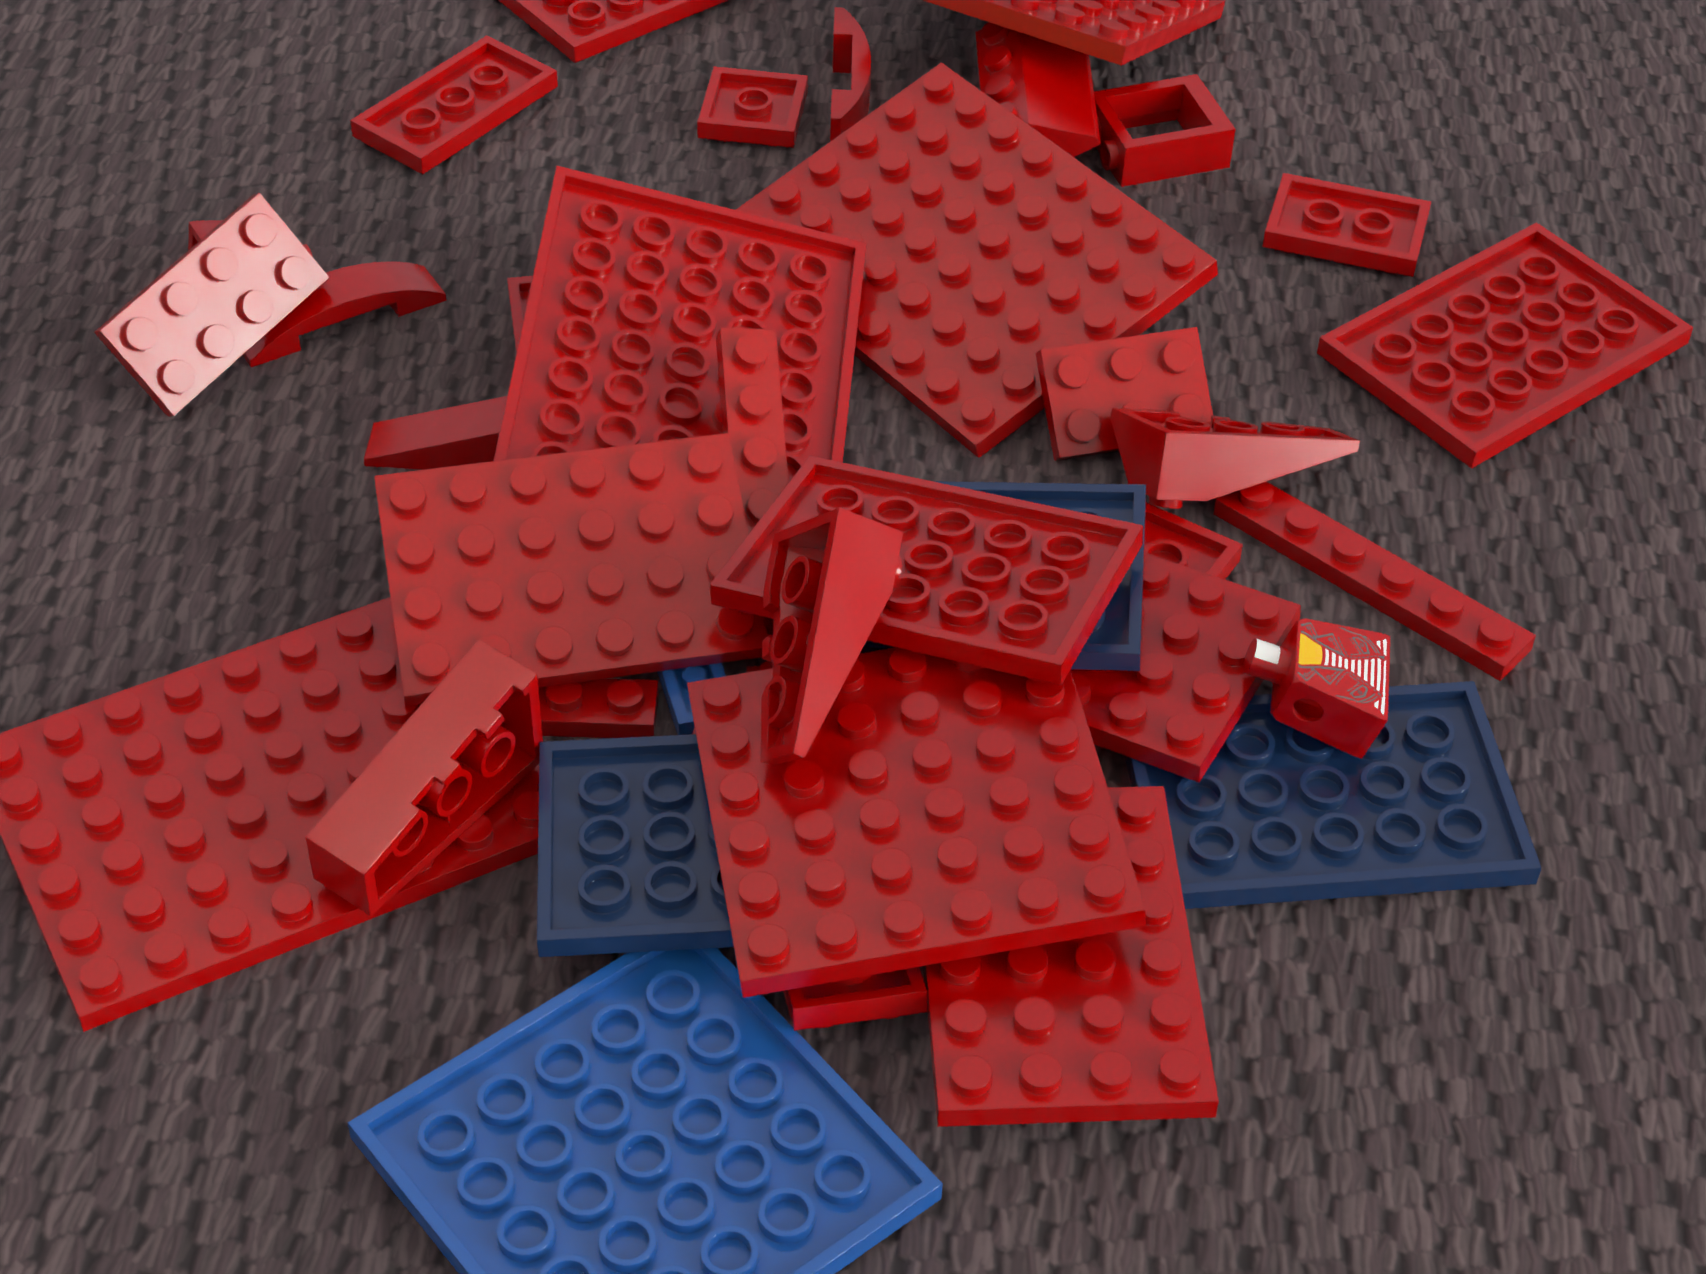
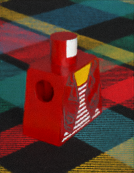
[1243,618,1390,759]

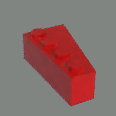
[305,639,543,916]

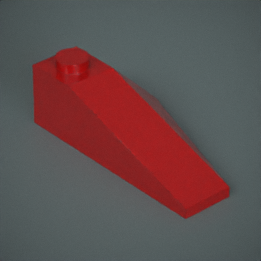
[760,507,903,766]

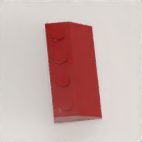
[975,22,1101,157]

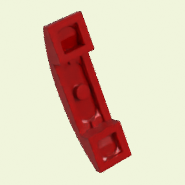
[830,7,871,142]
[243,261,447,368]

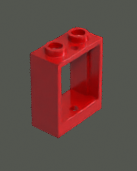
[1094,74,1236,187]

